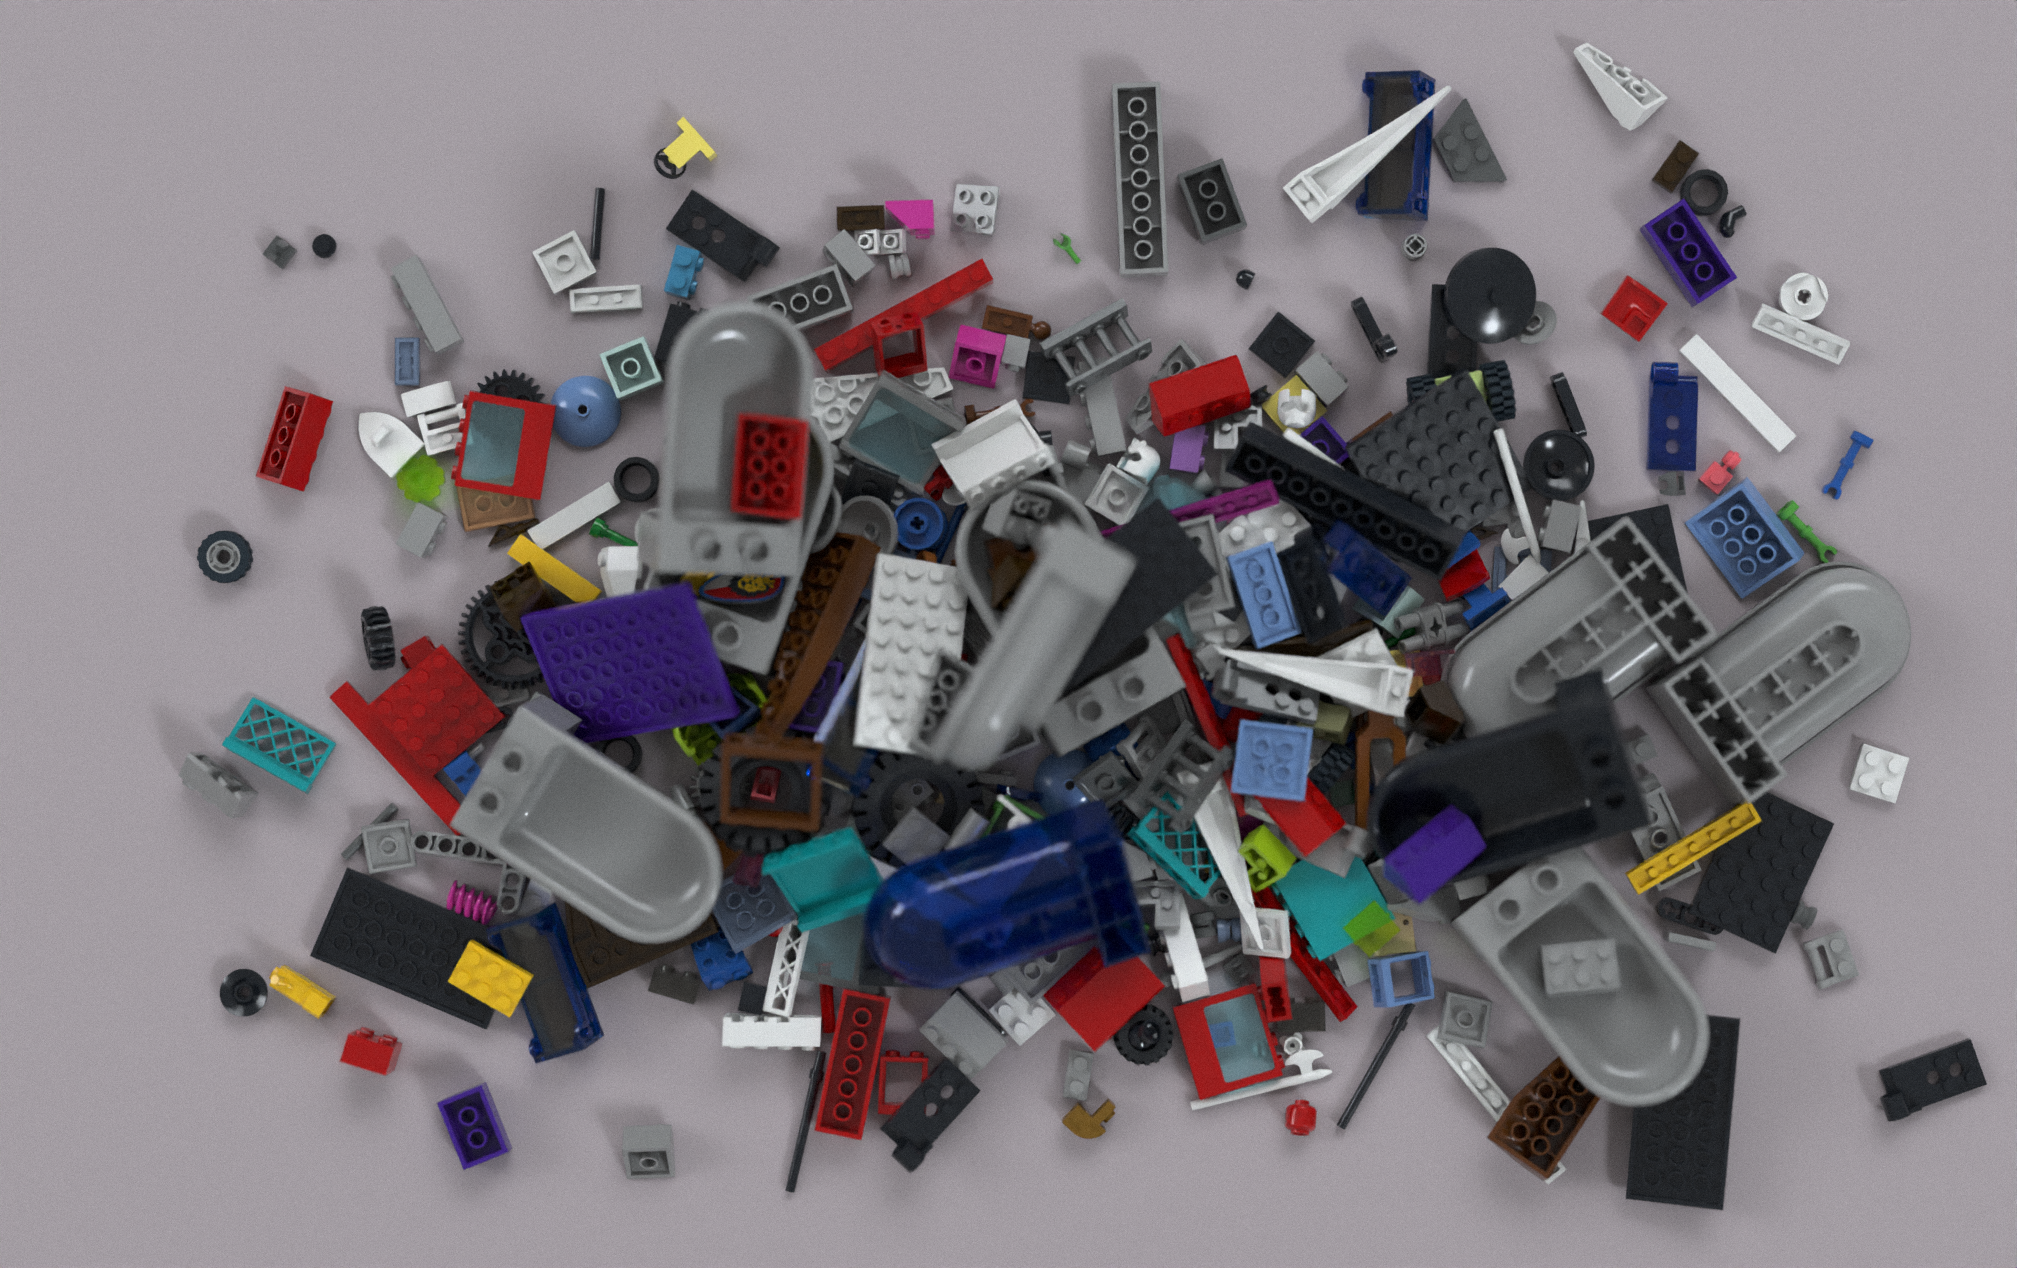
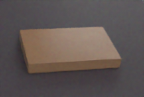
[456,474,536,532]

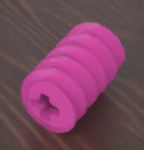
[446,880,498,925]

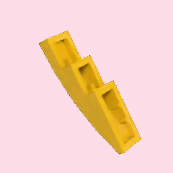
[507,534,602,603]

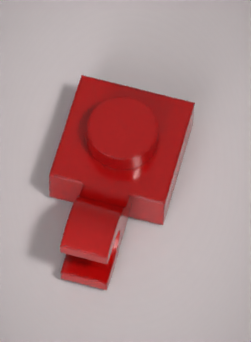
[924,464,954,501]

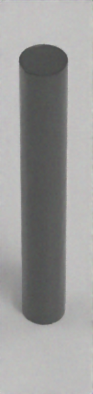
[341,803,398,860]

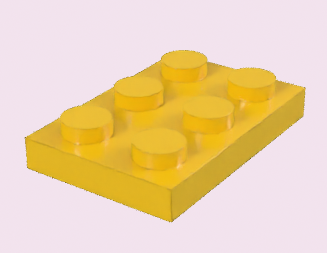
[448,939,534,1017]

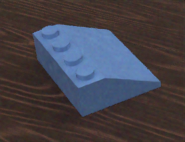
[1685,477,1805,599]

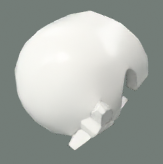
[1277,389,1316,429]
[1116,438,1161,485]

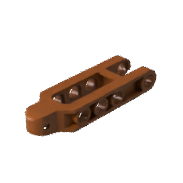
[1354,709,1406,832]

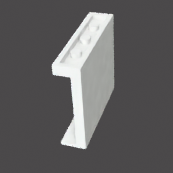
[931,399,1055,509]

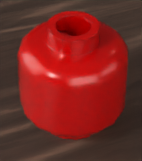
[1285,1100,1317,1136]

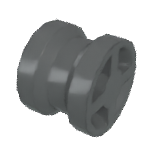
[1790,901,1817,930]

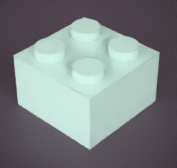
[599,336,664,401]

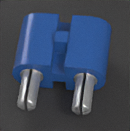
[443,743,485,797]

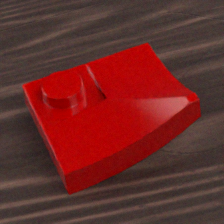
[1600,275,1668,342]
[1437,549,1490,602]

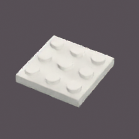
[1317,628,1410,717]

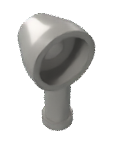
[1192,469,1223,497]

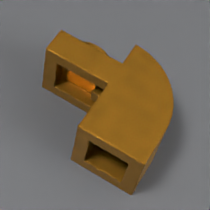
[1061,1098,1116,1139]

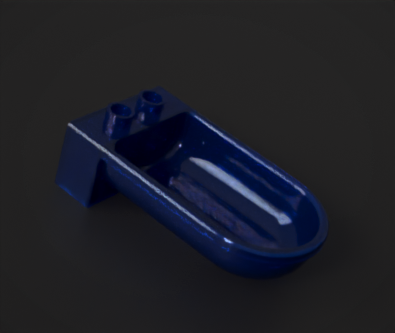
[863,798,1151,990]

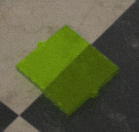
[1343,900,1401,958]

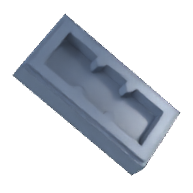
[395,337,420,386]

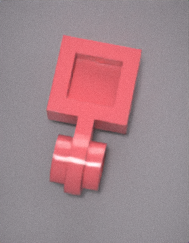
[1698,450,1741,495]

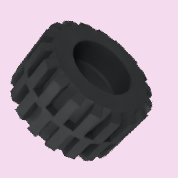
[1113,1004,1174,1066]

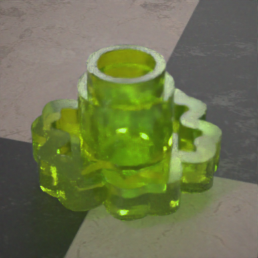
[396,455,446,503]

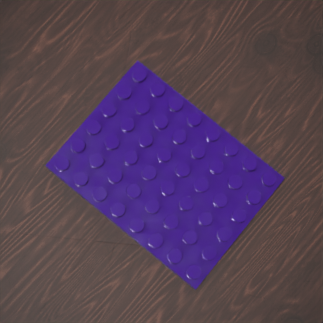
[520,581,739,743]

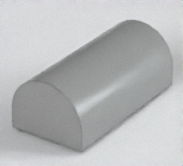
[943,808,991,861]

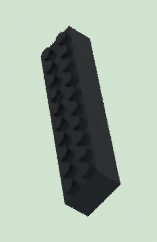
[1225,421,1467,581]

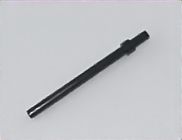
[1337,1003,1415,1130]
[785,1050,827,1192]

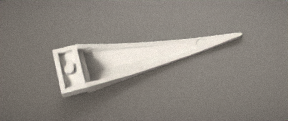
[1283,86,1451,223]
[1217,649,1414,718]
[1176,761,1263,950]

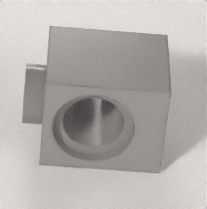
[1001,334,1031,372]

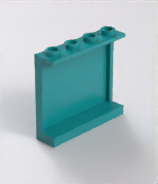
[762,827,889,933]
[1271,856,1396,961]

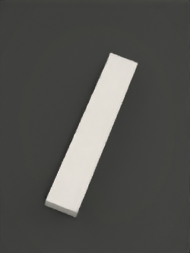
[1678,334,1796,453]

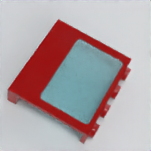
[451,390,556,500]
[1172,981,1285,1100]

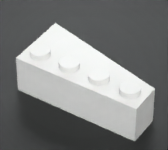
[1152,893,1210,1003]
[722,1013,822,1051]

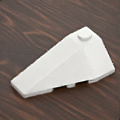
[1573,43,1668,131]
[598,546,642,598]

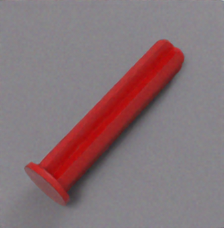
[815,961,836,1033]

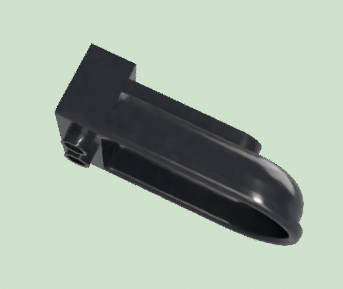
[1367,668,1652,884]

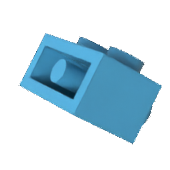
[664,245,704,300]

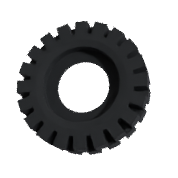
[699,726,832,858]
[851,750,984,871]

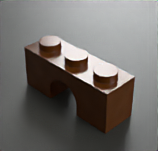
[983,521,1058,571]

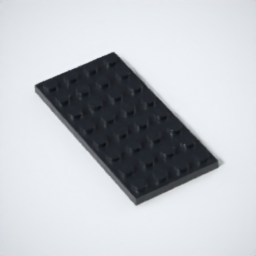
[1005,497,1218,694]
[310,867,524,1030]
[1626,1014,1740,1210]

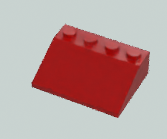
[731,412,809,519]
[1043,930,1165,1052]

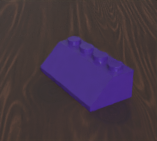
[1383,804,1486,905]

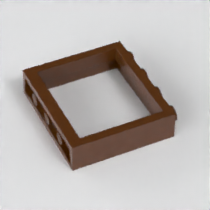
[721,733,824,831]

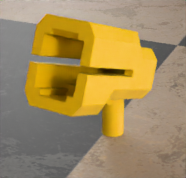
[269,965,336,1019]

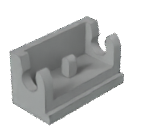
[822,229,875,287]

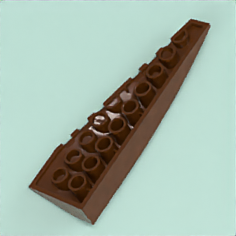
[1487,1056,1601,1181]

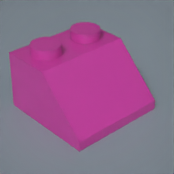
[885,199,935,239]
[948,324,1007,389]

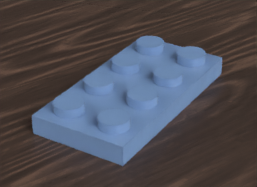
[1226,541,1302,649]

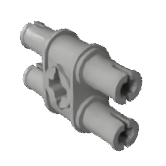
[1394,600,1467,654]

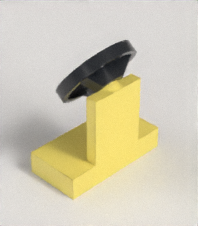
[654,117,717,179]

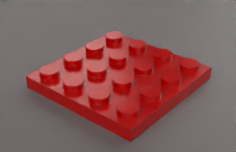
[368,643,505,778]

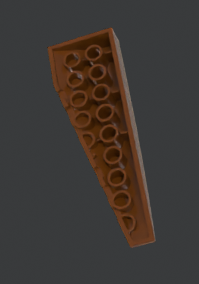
[754,532,881,758]

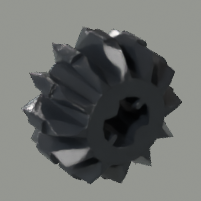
[1101,802,1141,840]

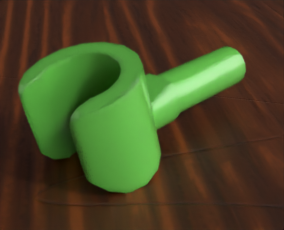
[1053,233,1081,264]

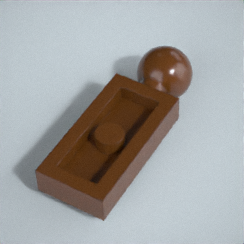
[981,305,1052,340]

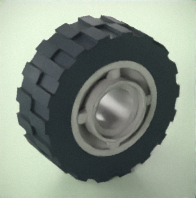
[197,531,253,583]

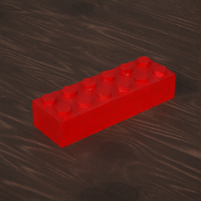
[814,988,891,1140]

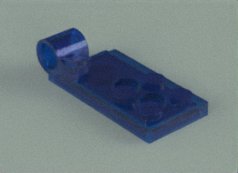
[1646,362,1698,471]
[1324,520,1412,617]

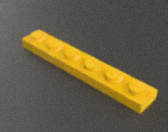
[1625,803,1762,895]

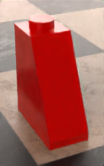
[1259,956,1292,1022]

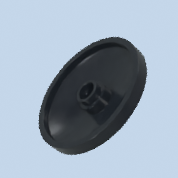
[1444,247,1536,344]

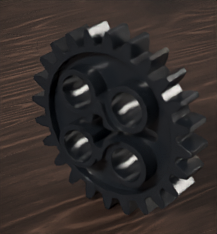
[471,369,546,447]

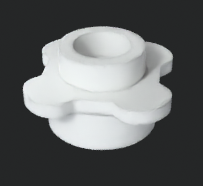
[1279,1032,1306,1058]

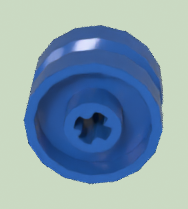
[894,498,949,553]

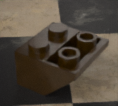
[991,555,1038,613]
[489,561,557,632]
[1404,680,1465,745]

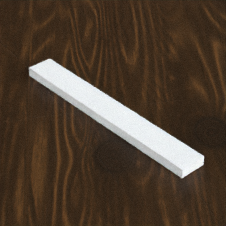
[1426,1025,1567,1184]

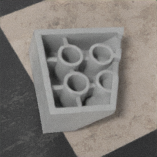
[178,752,259,818]

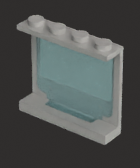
[839,370,966,495]

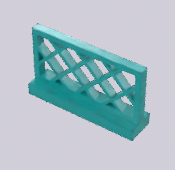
[222,697,336,794]
[1127,791,1221,900]

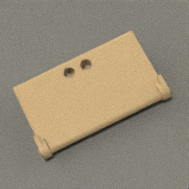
[1373,911,1416,957]

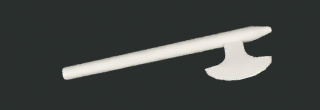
[1494,429,1541,565]
[1190,1049,1332,1111]

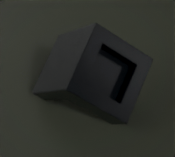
[738,980,767,1015]

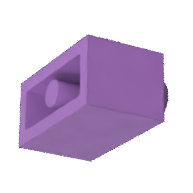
[1168,425,1209,475]

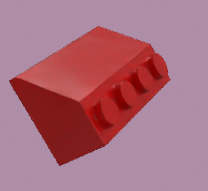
[1149,355,1251,437]
[256,386,333,492]
[1252,776,1347,857]

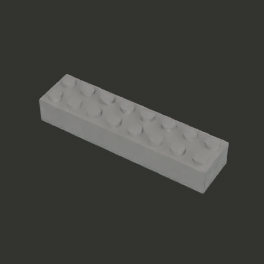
[1111,82,1168,278]

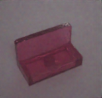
[1405,649,1455,677]
[732,854,764,888]

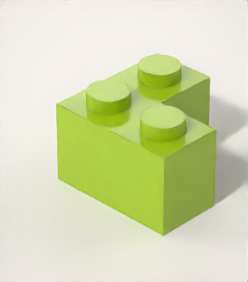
[1238,824,1296,893]

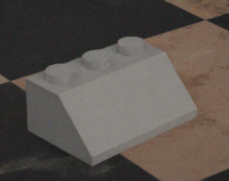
[919,991,1008,1080]

